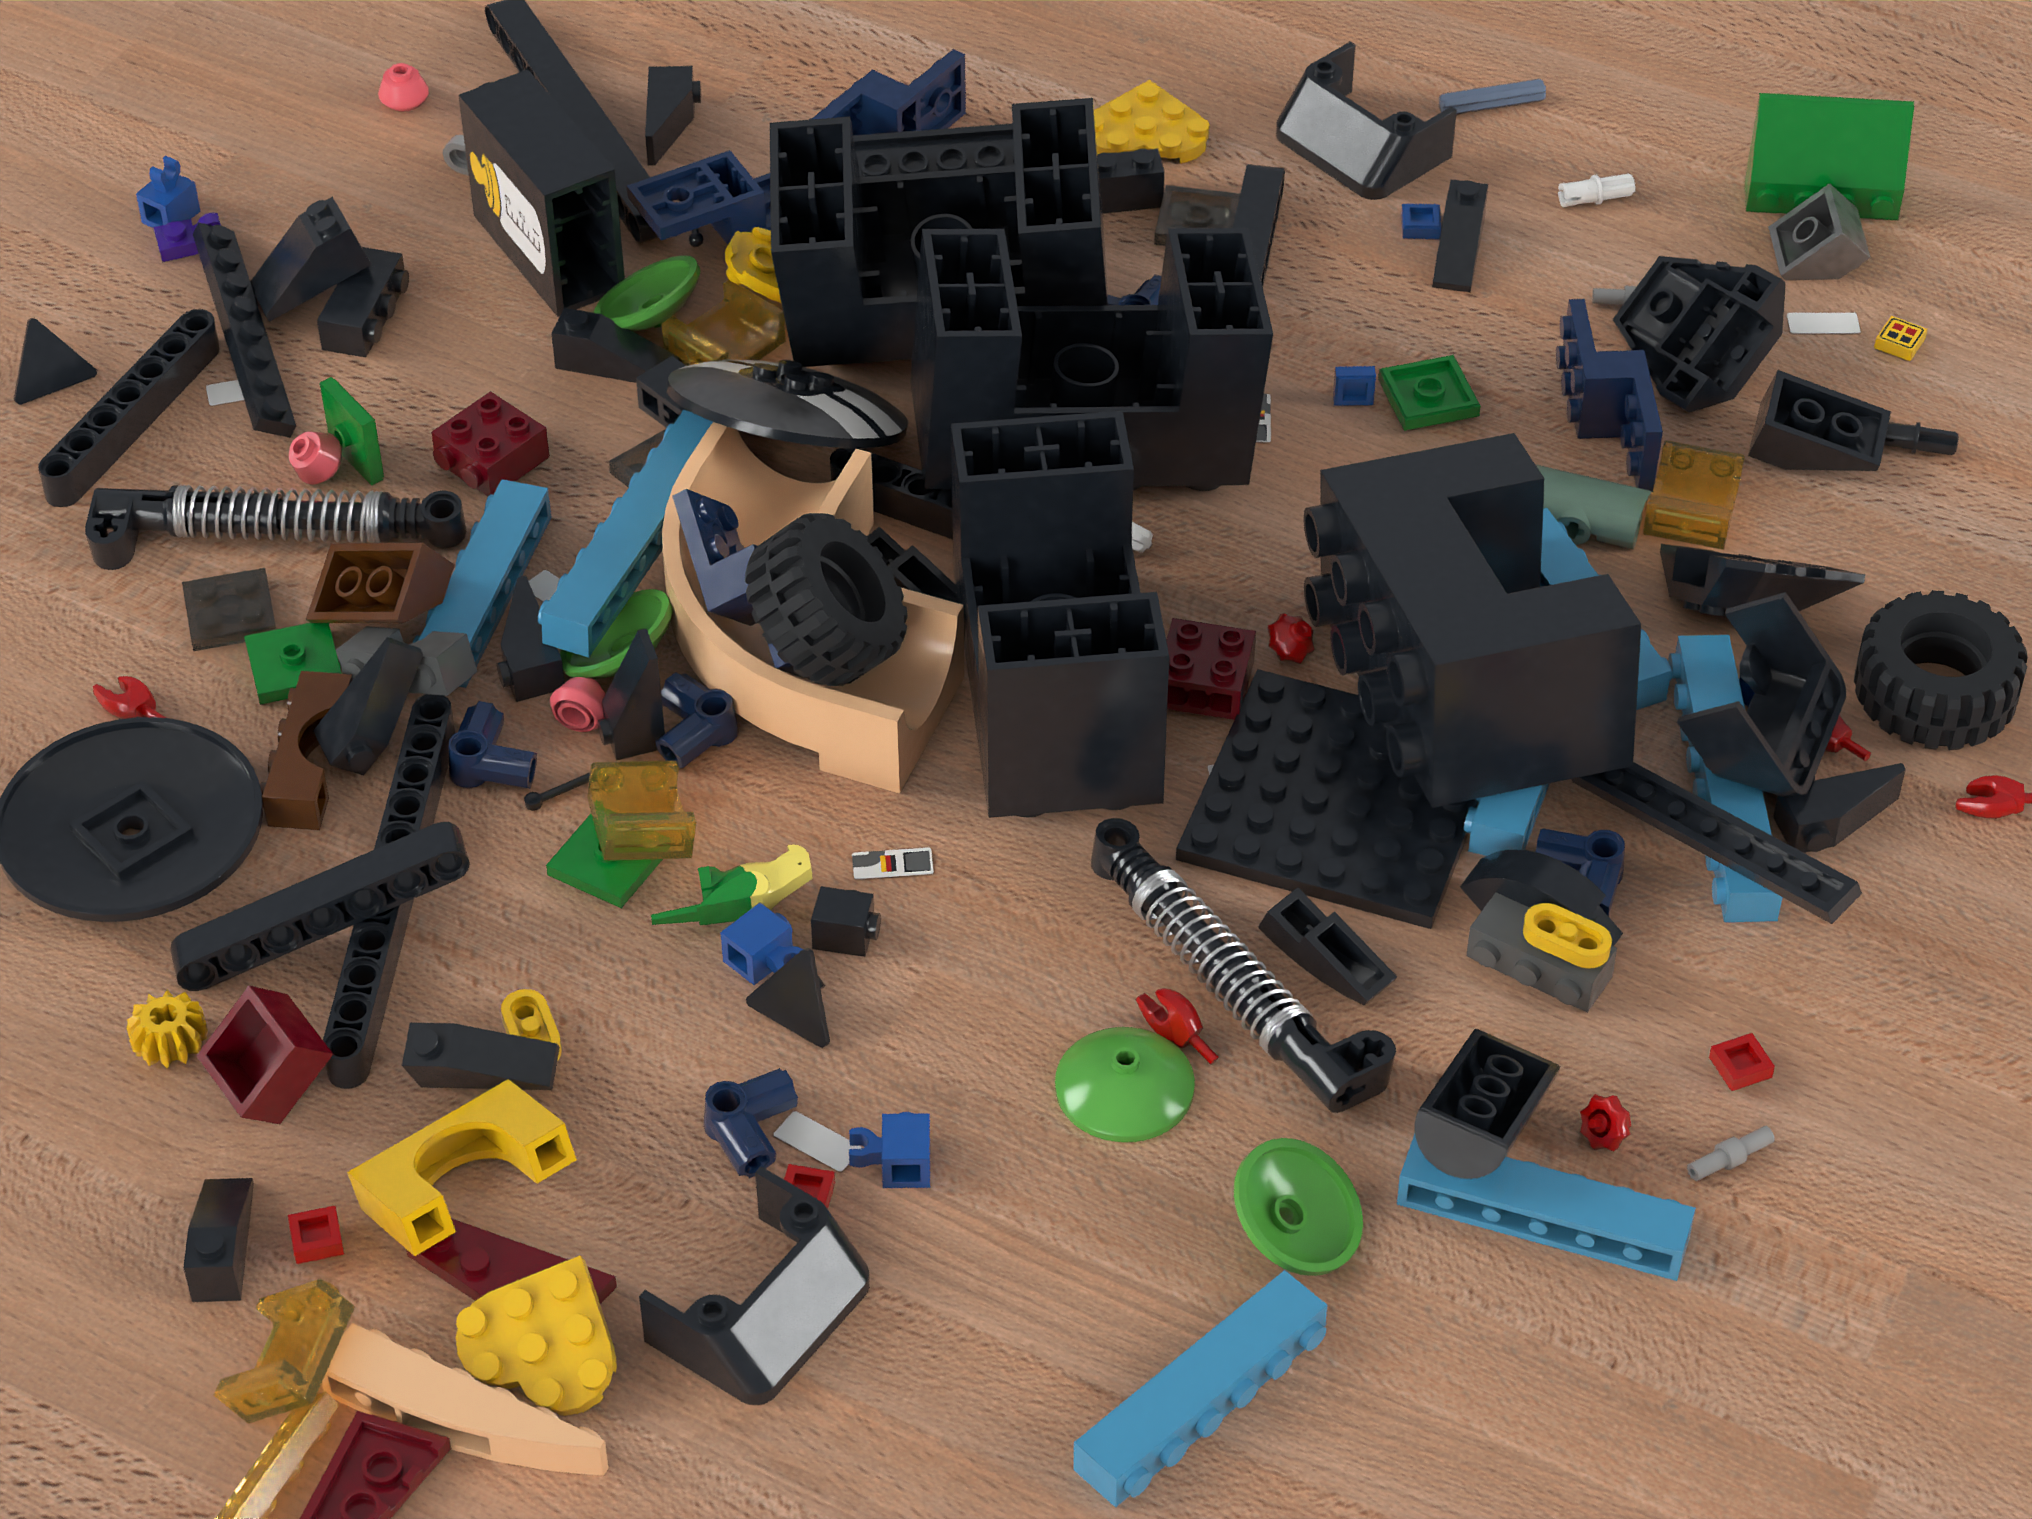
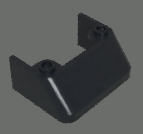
[1276,41,1457,200]
[1677,592,1846,798]
[639,1166,870,1405]

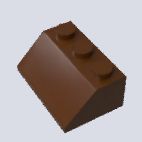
[306,543,455,624]

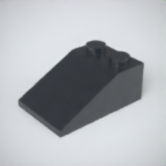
[250,196,372,322]
[1748,370,1891,471]

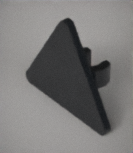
[14,318,97,405]
[746,948,830,1048]

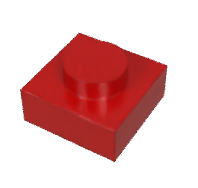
[1709,1033,1775,1092]
[784,1164,836,1209]
[288,1205,345,1264]

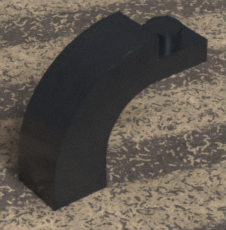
[1460,850,1623,946]

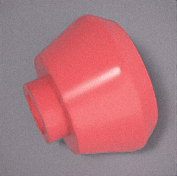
[378,63,429,111]
[289,431,342,485]
[550,677,605,732]

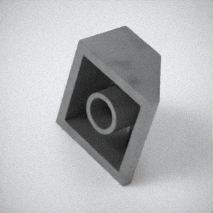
[1768,184,1871,280]

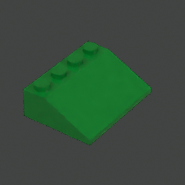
[1744,93,1914,220]

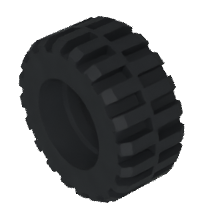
[745,513,908,686]
[1854,590,2028,750]

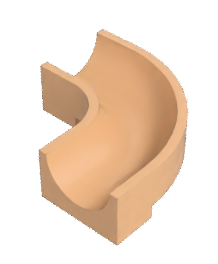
[662,422,965,794]

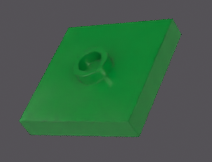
[1378,355,1481,431]
[319,377,384,486]
[244,623,342,705]
[546,808,670,909]

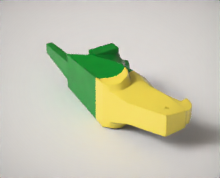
[651,845,813,925]

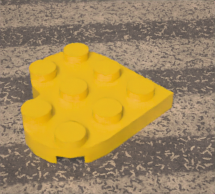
[1094,80,1209,164]
[725,227,782,304]
[455,1255,617,1416]

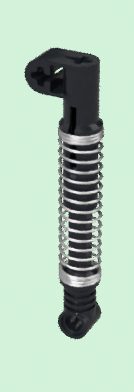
[85,485,467,570]
[1091,818,1396,1113]

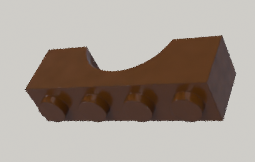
[260,671,353,830]

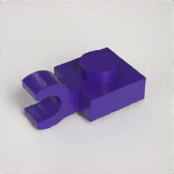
[153,213,221,262]

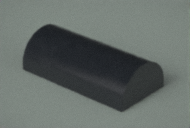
[1415,1029,1561,1179]

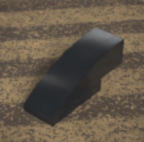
[867,527,958,603]
[1258,887,1397,1005]

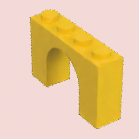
[347,1079,577,1256]

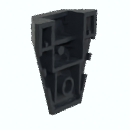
[1612,256,1786,413]
[1660,543,1865,616]

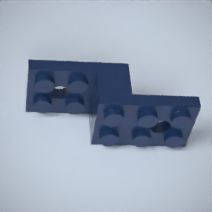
[809,49,966,136]
[627,150,771,245]
[1556,299,1663,492]
[672,489,811,680]

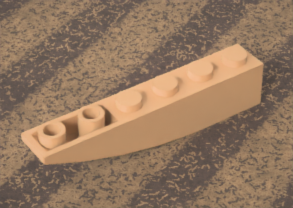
[318,1323,609,1476]

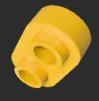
[1523,903,1612,968]
[501,989,562,1061]

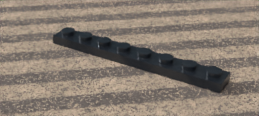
[193,222,297,438]
[1571,762,1862,924]

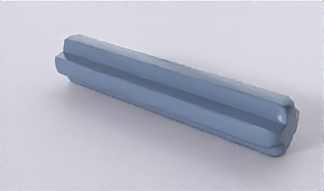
[1439,79,1546,114]

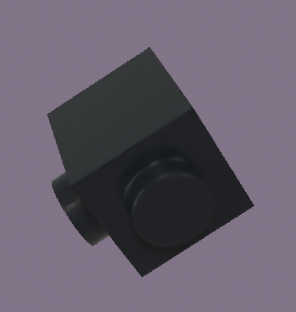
[811,886,881,957]

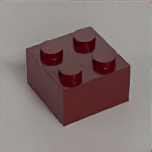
[196,985,333,1124]

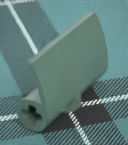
[1535,464,1651,549]

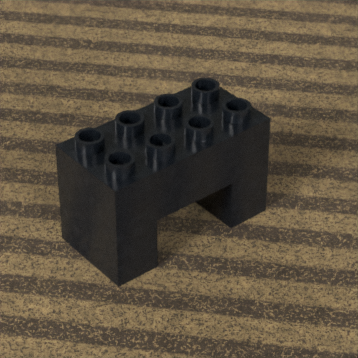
[770,98,1109,367]
[910,228,1273,491]
[951,411,1169,818]
[1303,433,1641,808]

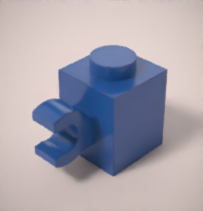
[136,156,200,228]
[720,903,803,985]
[849,1112,930,1188]

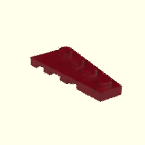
[406,1218,617,1304]
[300,1411,451,1519]

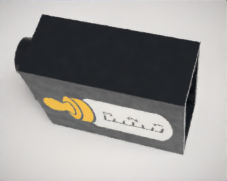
[458,70,625,317]

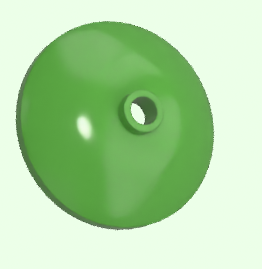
[593,256,701,331]
[560,589,673,679]
[1055,1027,1195,1142]
[1234,1138,1363,1276]

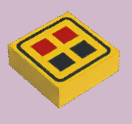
[1874,316,1928,361]

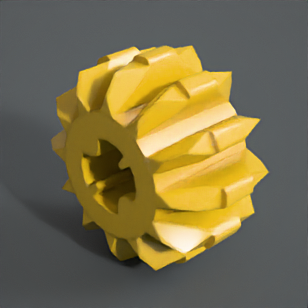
[126,989,208,1069]

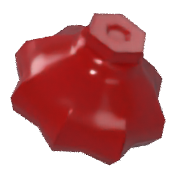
[1267,613,1315,664]
[1580,1094,1631,1152]

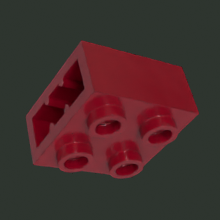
[431,391,550,496]
[1166,618,1256,720]

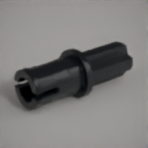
[1884,422,1959,455]

